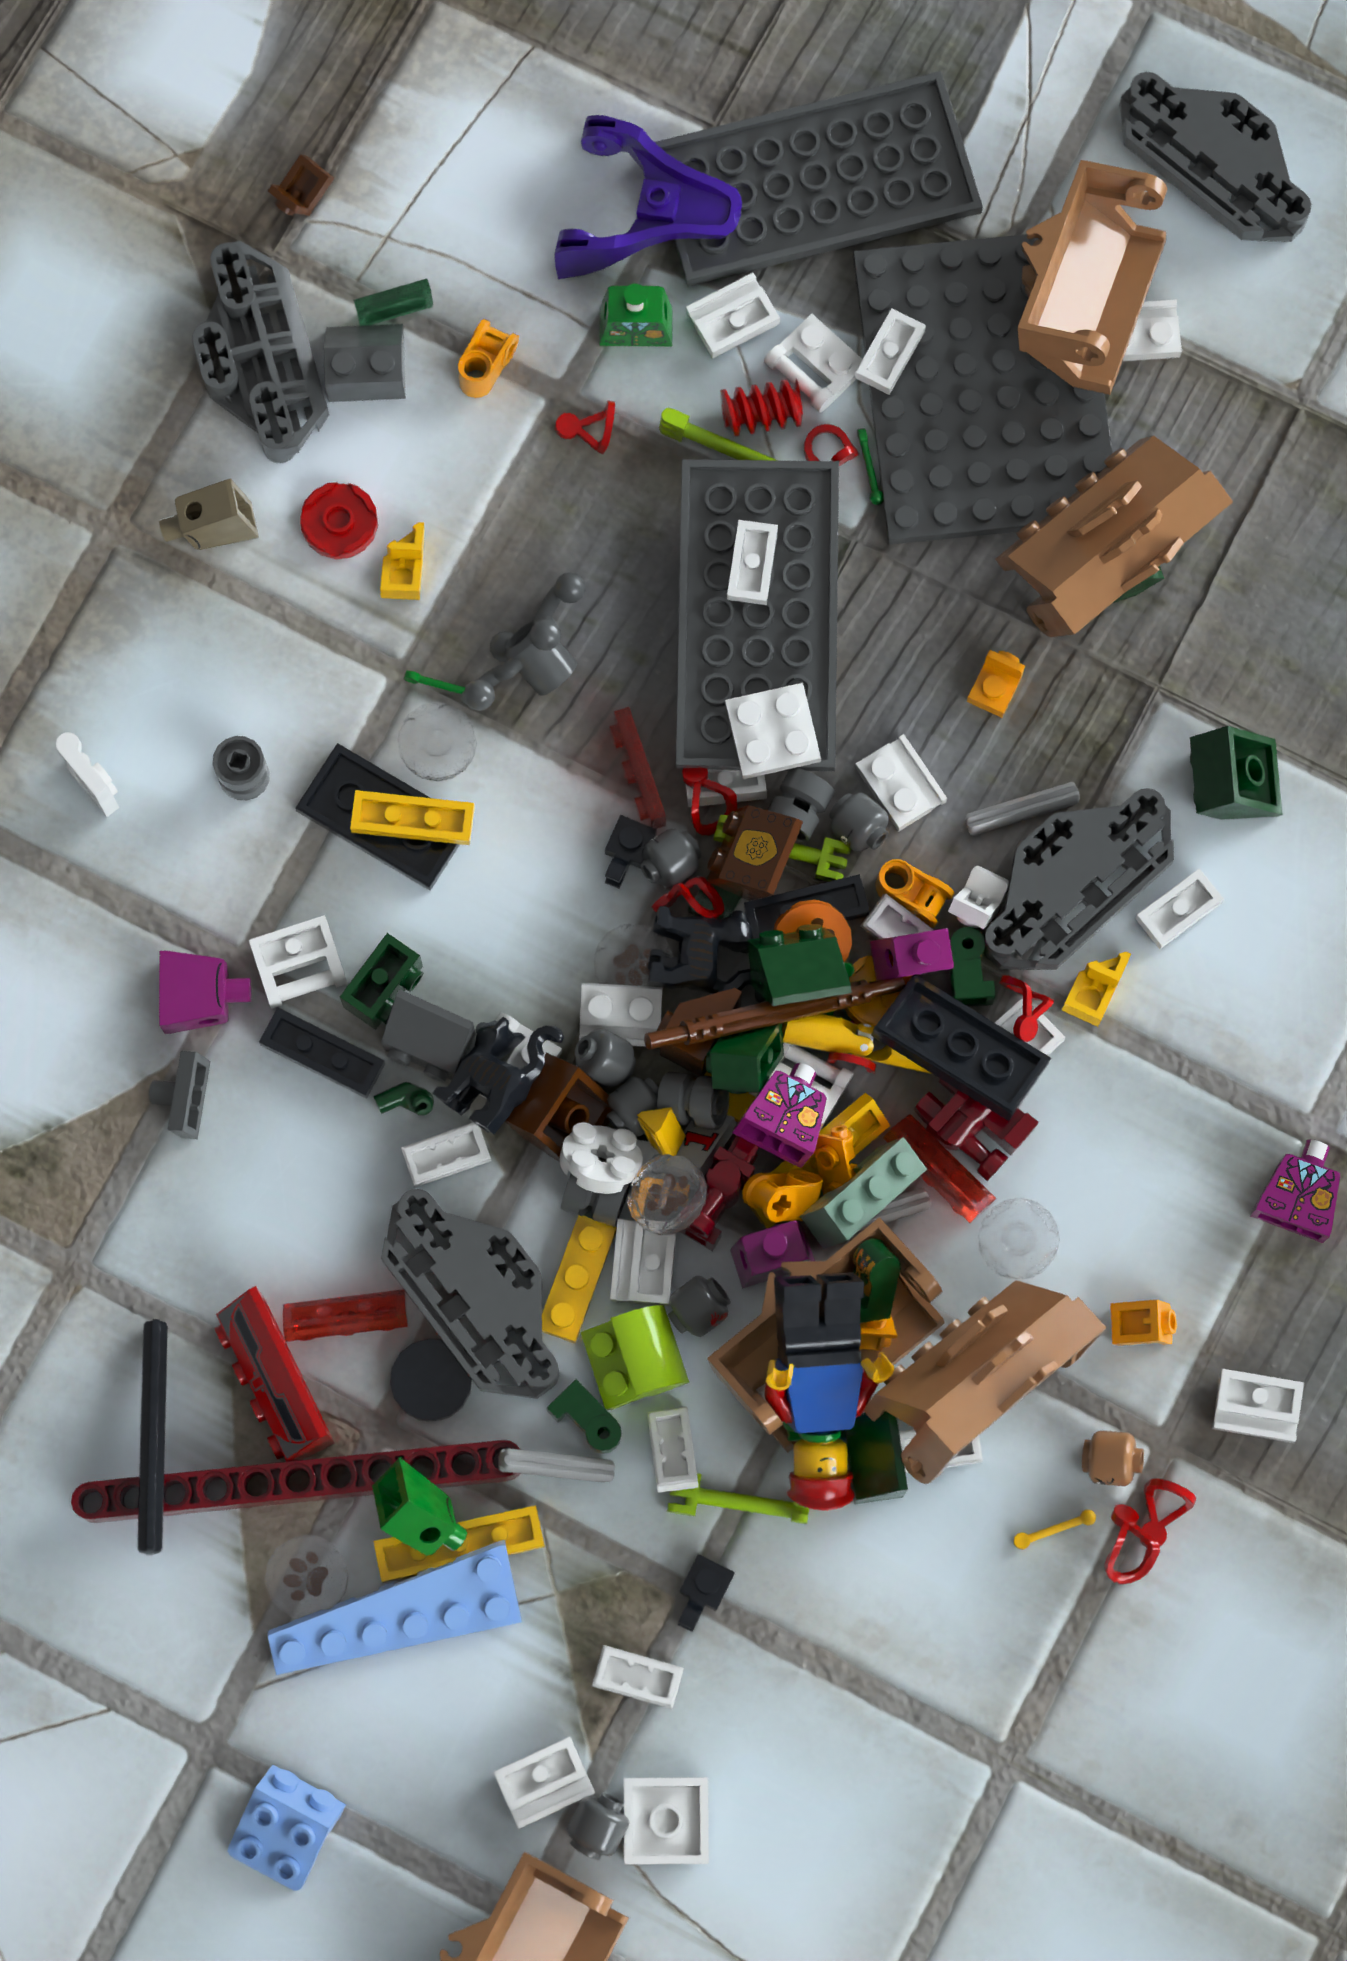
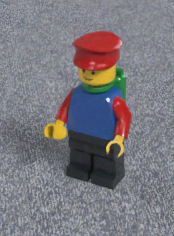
[764,1272,894,1511]

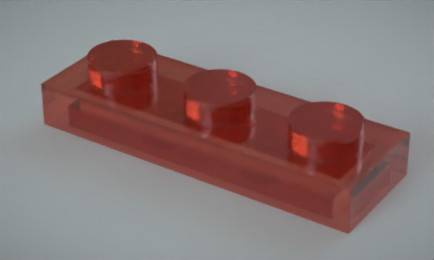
[609,707,666,829]
[883,1114,997,1223]
[283,1289,408,1342]

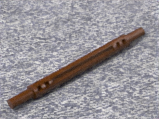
[644,977,905,1050]

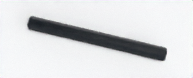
[137,1319,168,1555]

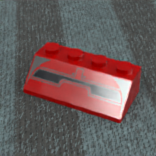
[214,1286,335,1462]

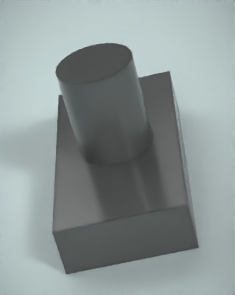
[149,1051,211,1140]

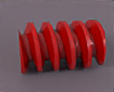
[720,378,803,437]

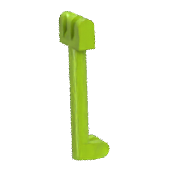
[659,408,778,461]
[713,815,851,882]
[667,1474,809,1524]

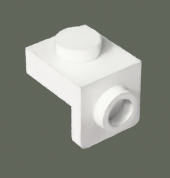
[948,866,1010,929]

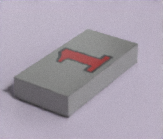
[661,1115,736,1184]

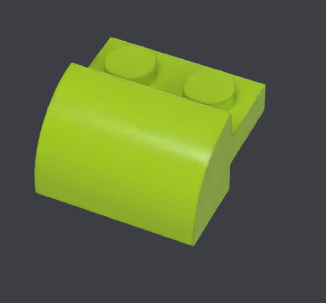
[580,1305,690,1410]

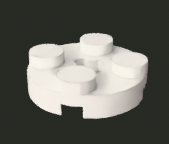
[560,1122,643,1194]

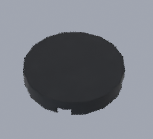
[390,1339,472,1421]

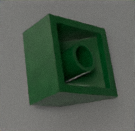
[1190,726,1283,820]
[747,924,852,1006]
[839,1411,908,1505]

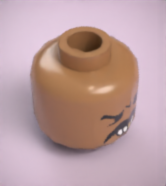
[1082,1430,1144,1486]

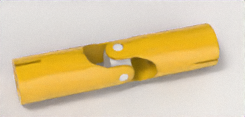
[782,1014,932,1074]

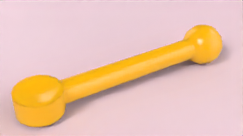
[1014,1509,1096,1550]

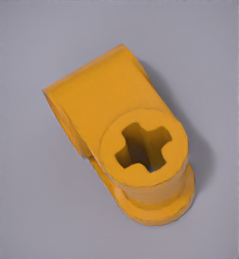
[458,319,519,398]
[875,859,955,928]
[742,1169,823,1223]

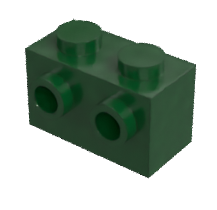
[340,933,424,1030]
[706,1023,784,1094]

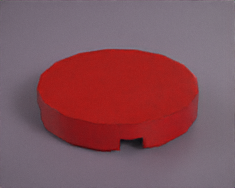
[300,482,378,559]

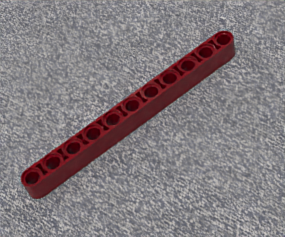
[71,1440,521,1523]

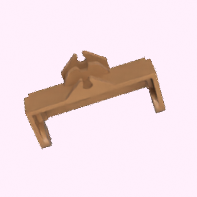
[1018,160,1167,395]
[996,436,1233,637]
[707,1217,945,1453]
[864,1280,1106,1484]
[440,1852,629,1961]

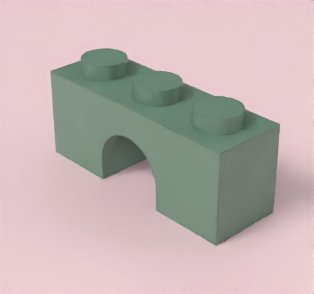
[800,1137,927,1249]

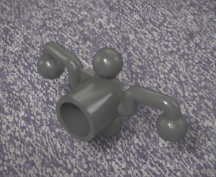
[461,572,586,711]

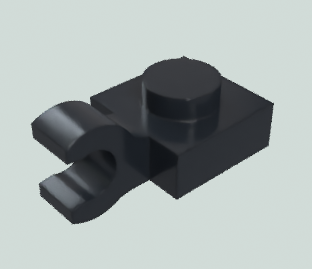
[605,815,657,889]
[678,1554,735,1632]

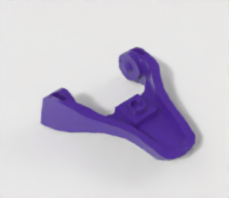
[554,115,742,279]

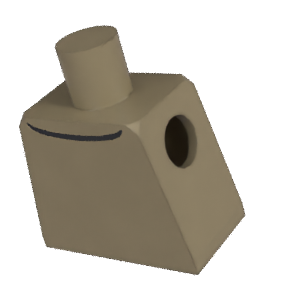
[159,478,259,550]

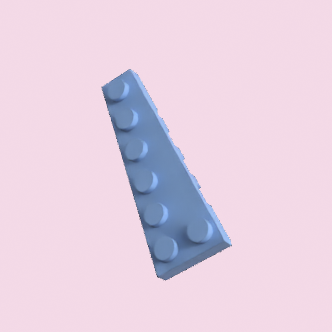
[268,1540,522,1675]

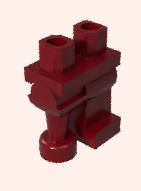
[914,1079,1039,1182]
[678,1136,759,1252]

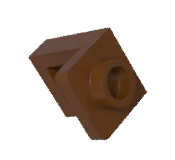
[267,154,335,216]

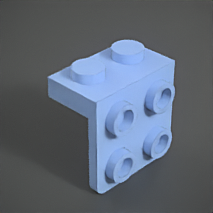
[228,1765,346,1891]

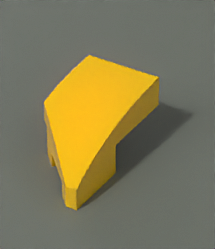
[380,522,425,600]
[1061,952,1131,1027]

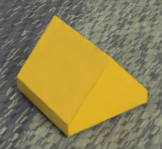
[637,1107,685,1162]

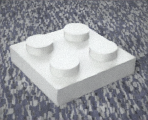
[725,683,821,779]
[624,1777,709,1865]

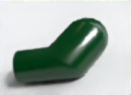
[373,1082,434,1116]

